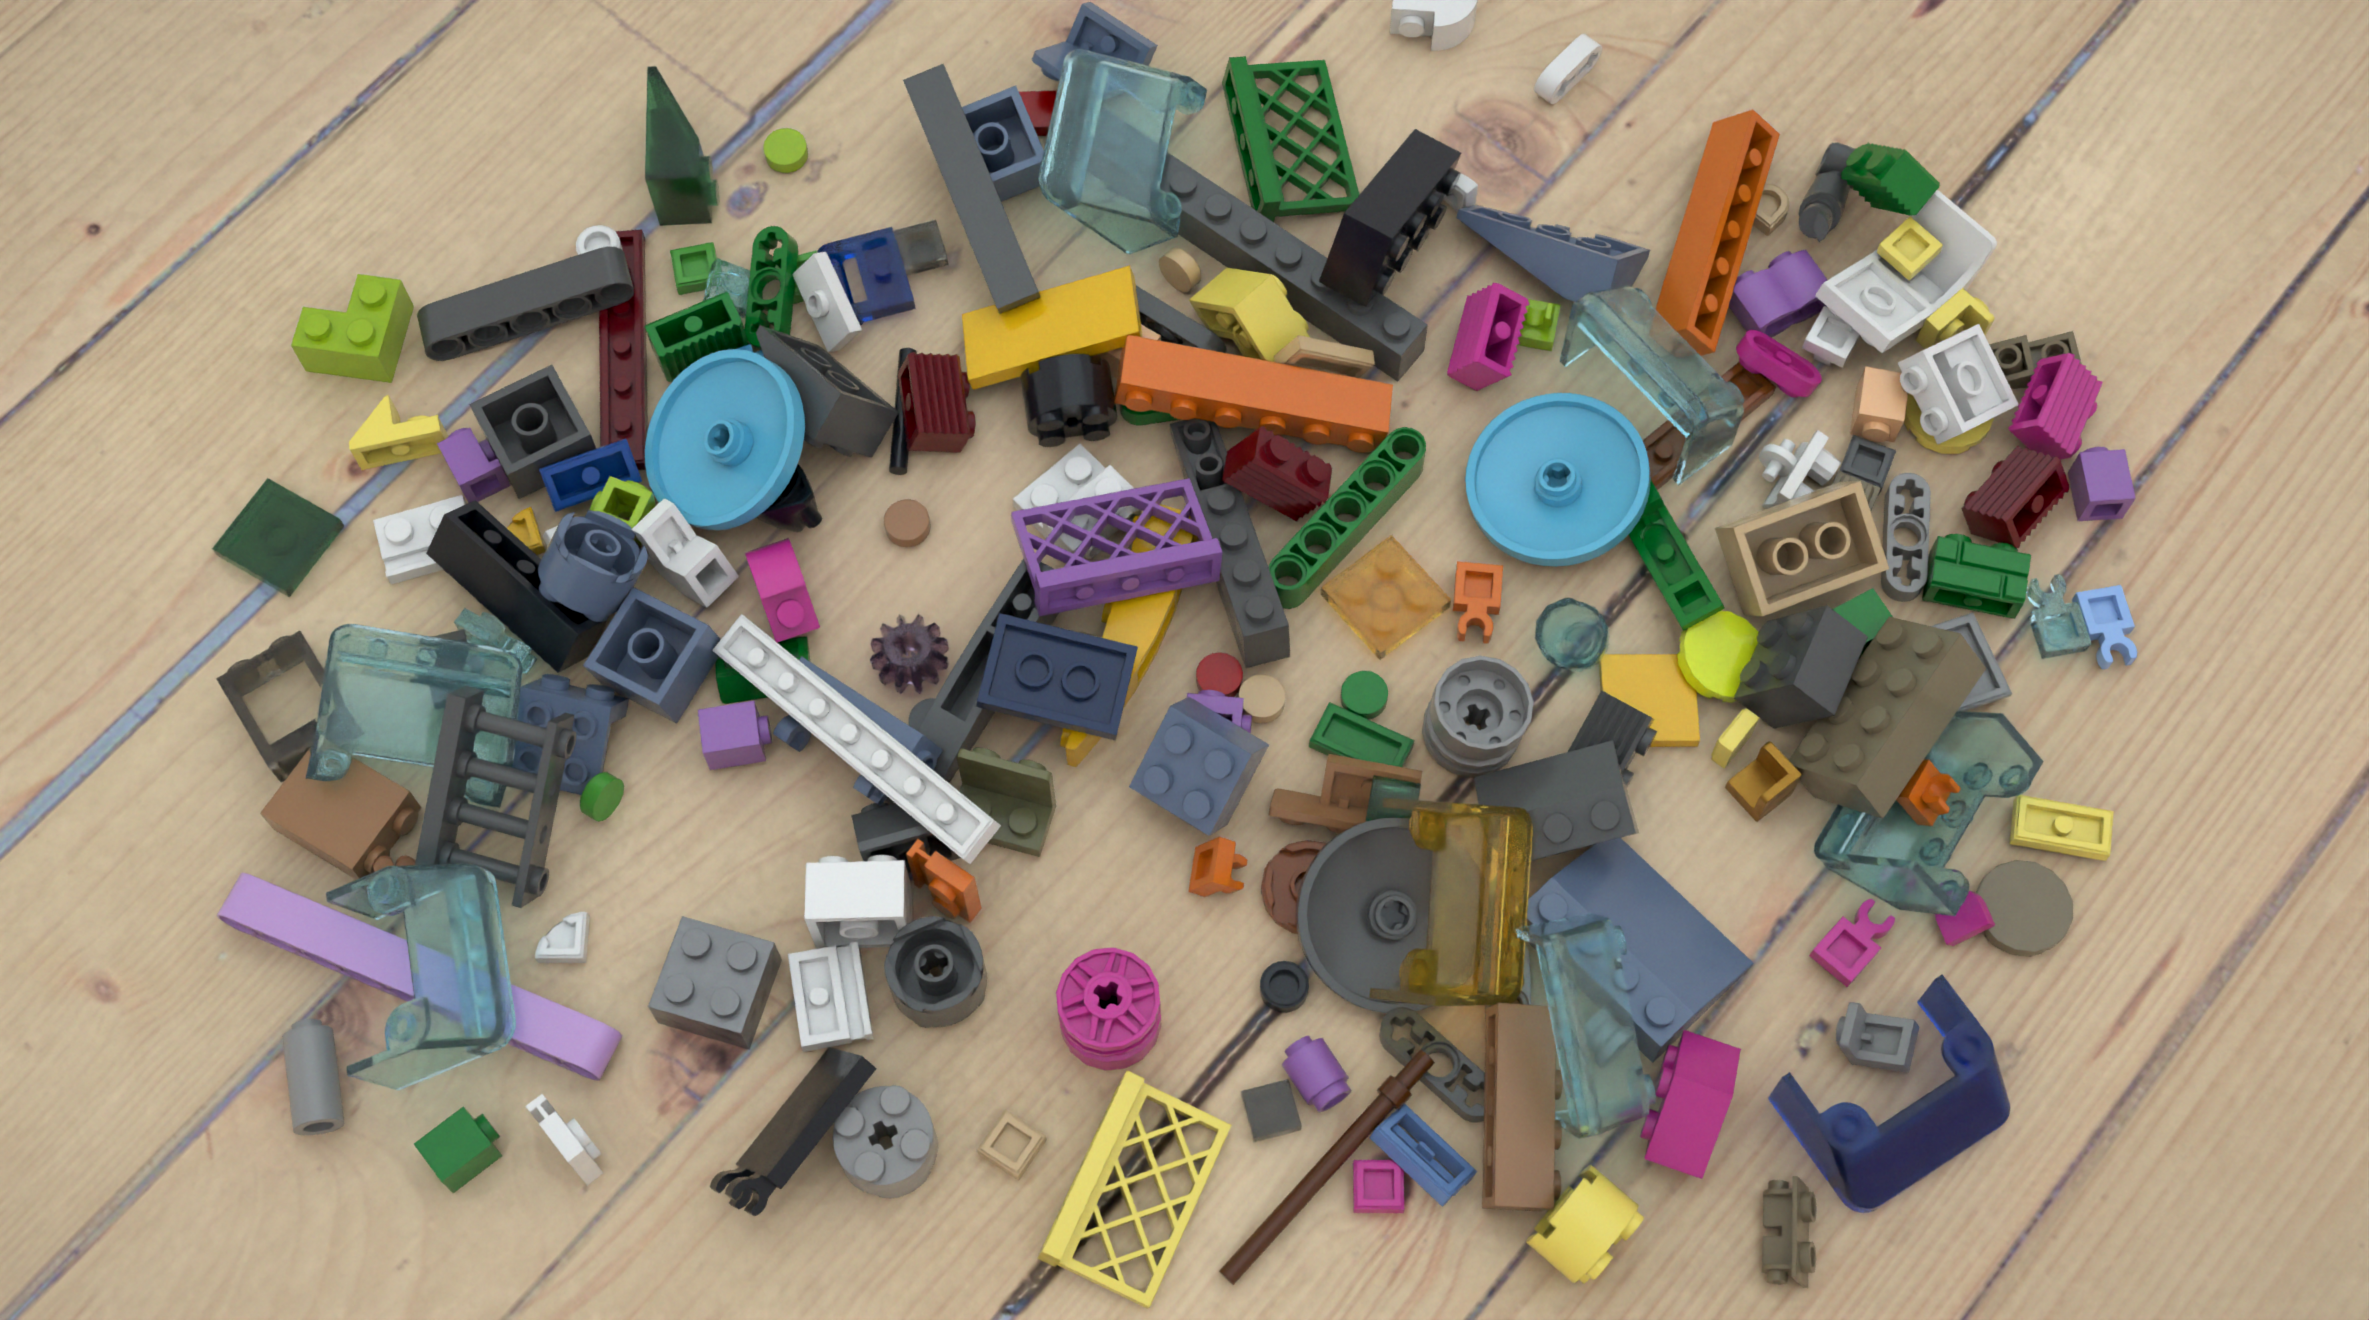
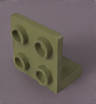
[957,747,1056,857]

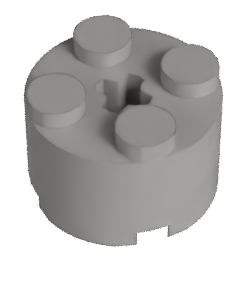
[833,1085,938,1199]

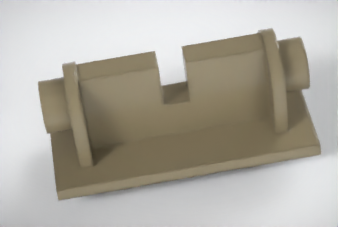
[1762,1176,1817,1288]

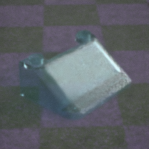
[1038,49,1207,254]
[306,624,522,808]

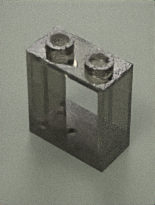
[216,631,364,783]

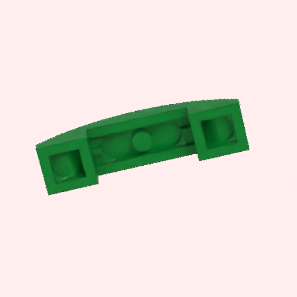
[1628,480,1725,631]

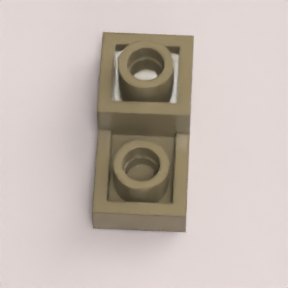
[1989,331,2082,389]

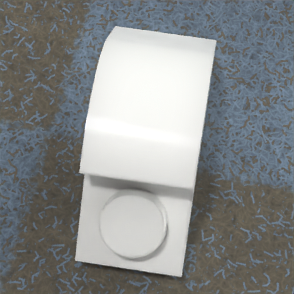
[1390,0,1478,51]
[631,499,739,608]

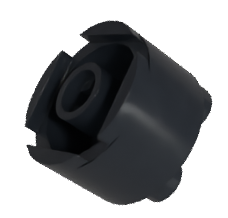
[1020,354,1118,447]

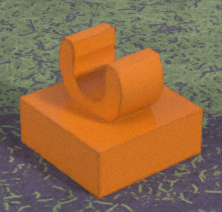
[1896,759,1961,826]
[1188,837,1248,897]

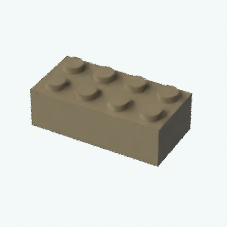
[1789,617,1986,819]

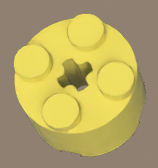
[1526,1165,1644,1284]

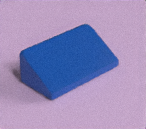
[539,438,642,512]

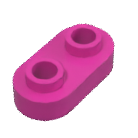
[1736,330,1822,398]

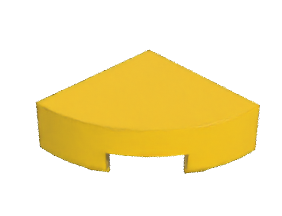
[507,507,546,555]

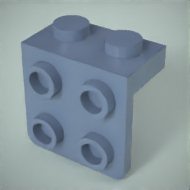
[1032,2,1158,104]
[508,674,629,795]

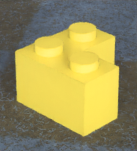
[1189,268,1310,362]

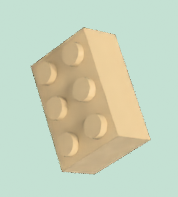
[1715,481,1889,617]

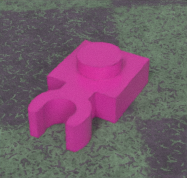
[1809,899,1895,987]

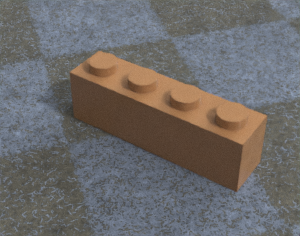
[1482,1003,1563,1212]

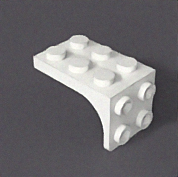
[1815,190,1997,353]

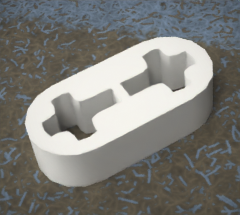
[1534,34,1602,105]

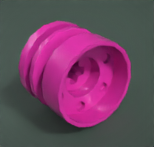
[1056,947,1161,1071]

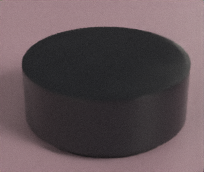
[1260,961,1309,1013]

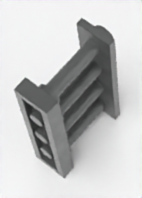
[412,686,576,908]

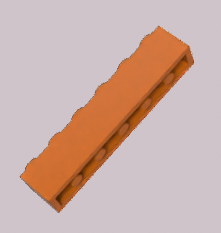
[1646,109,1780,362]
[1114,335,1393,453]

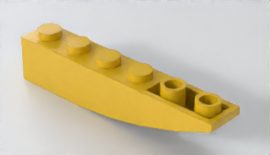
[1060,504,1199,767]

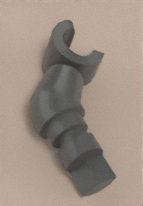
[1799,142,1855,242]

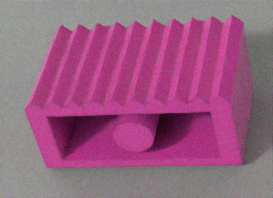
[1447,283,1530,391]
[2008,353,2103,460]

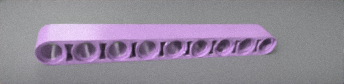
[217,873,622,1081]

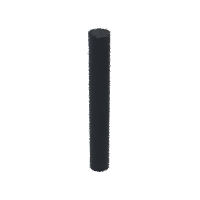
[889,348,917,475]

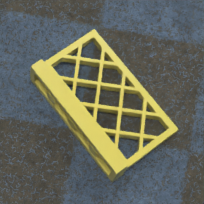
[1037,1070,1232,1309]

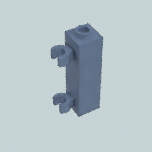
[773,656,943,806]

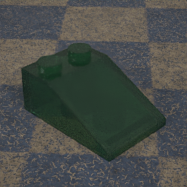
[645,66,720,226]

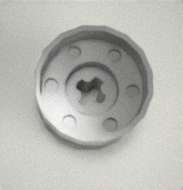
[1422,656,1534,778]

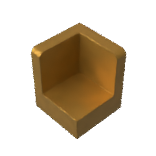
[1725,741,1802,822]

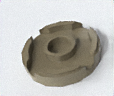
[1976,860,2073,957]

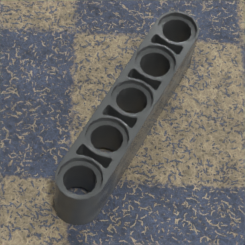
[417,246,634,361]

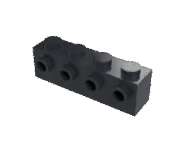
[426,500,607,673]

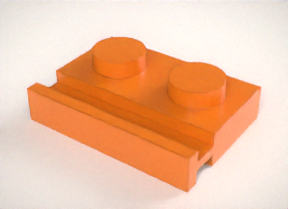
[906,839,982,923]

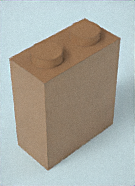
[260,737,421,885]

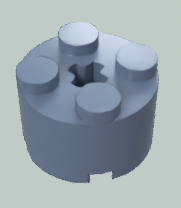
[538,510,648,622]

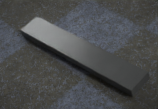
[903,63,1040,314]

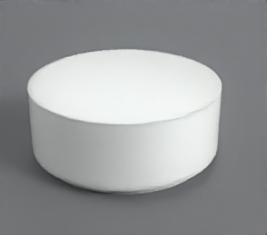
[576,225,622,255]

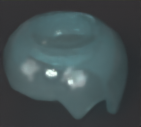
[1535,598,1610,672]

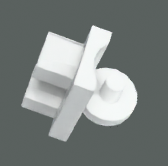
[1759,430,1841,509]

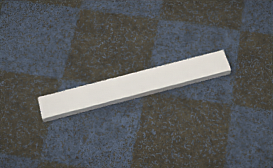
[712,614,1001,864]

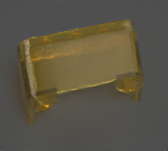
[1370,798,1533,1006]

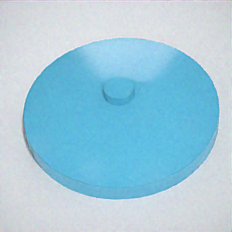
[645,349,805,531]
[1465,393,1651,567]

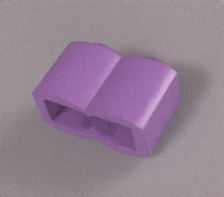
[1729,250,1828,338]

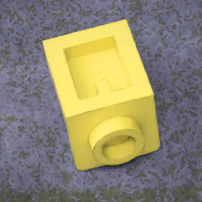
[1916,288,1995,349]

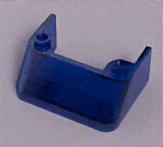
[1768,974,2010,1213]

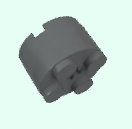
[884,916,987,1028]

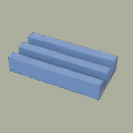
[1369,1104,1477,1207]

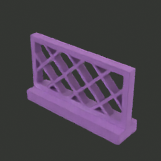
[1011,478,1223,617]

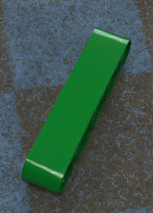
[1268,427,1426,609]

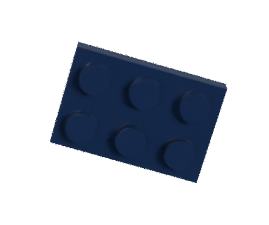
[976,613,1138,740]

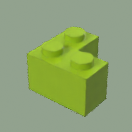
[291,274,414,383]

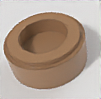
[884,499,931,547]

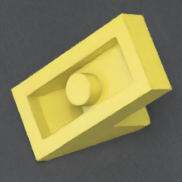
[349,395,448,470]

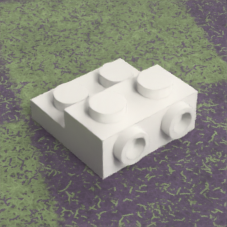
[1898,324,2019,445]
[1013,444,1142,559]

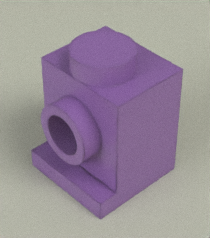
[437,427,511,503]

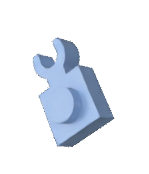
[2072,585,2137,670]

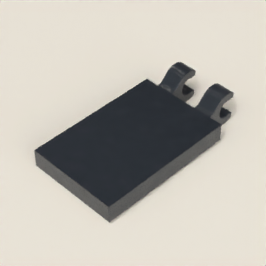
[710,1047,877,1216]

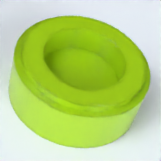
[763,128,808,173]

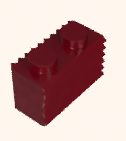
[898,352,976,453]
[1222,426,1332,522]
[1961,446,2070,548]

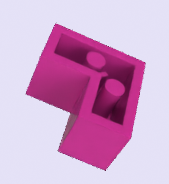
[1640,1030,1741,1179]

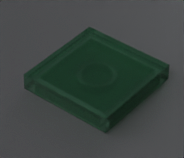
[212,478,344,597]

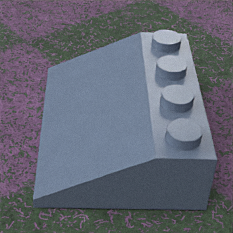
[1512,838,1754,1063]

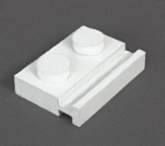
[373,495,467,585]
[788,941,874,1052]
[525,1094,603,1186]

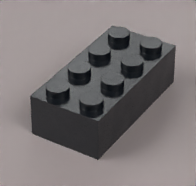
[1319,129,1461,307]

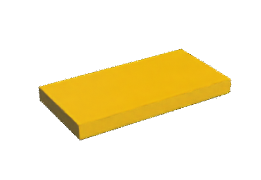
[962,265,1143,390]

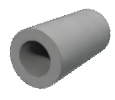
[282,1019,344,1135]

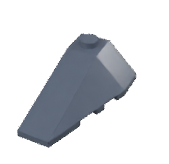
[1456,205,1650,315]

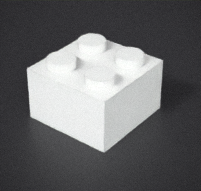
[804,855,913,949]

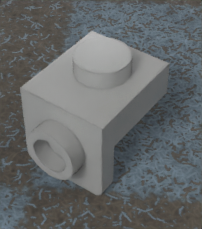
[1836,1002,1919,1073]

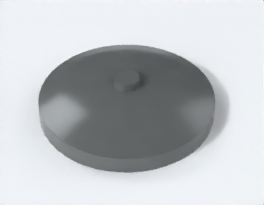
[1296,818,1492,1013]

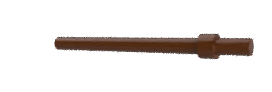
[1219,1050,1435,1285]

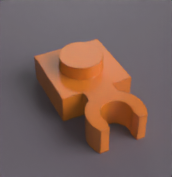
[1453,561,1503,644]

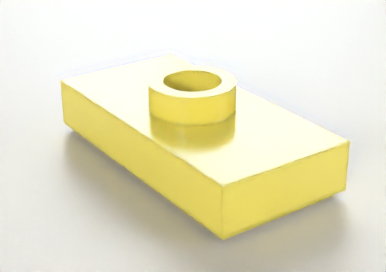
[2009,794,2114,861]

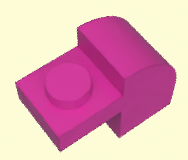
[745,538,820,642]

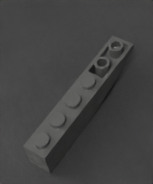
[1170,418,1290,668]
[884,558,1059,805]

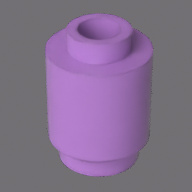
[1282,1036,1352,1113]

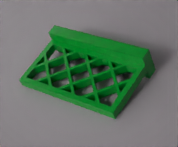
[1222,56,1359,222]

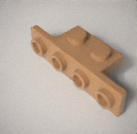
[1269,754,1461,842]

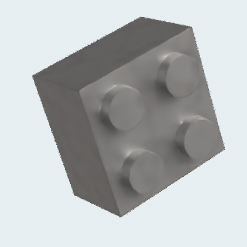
[648,916,782,1050]

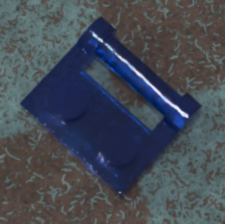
[817,227,916,326]

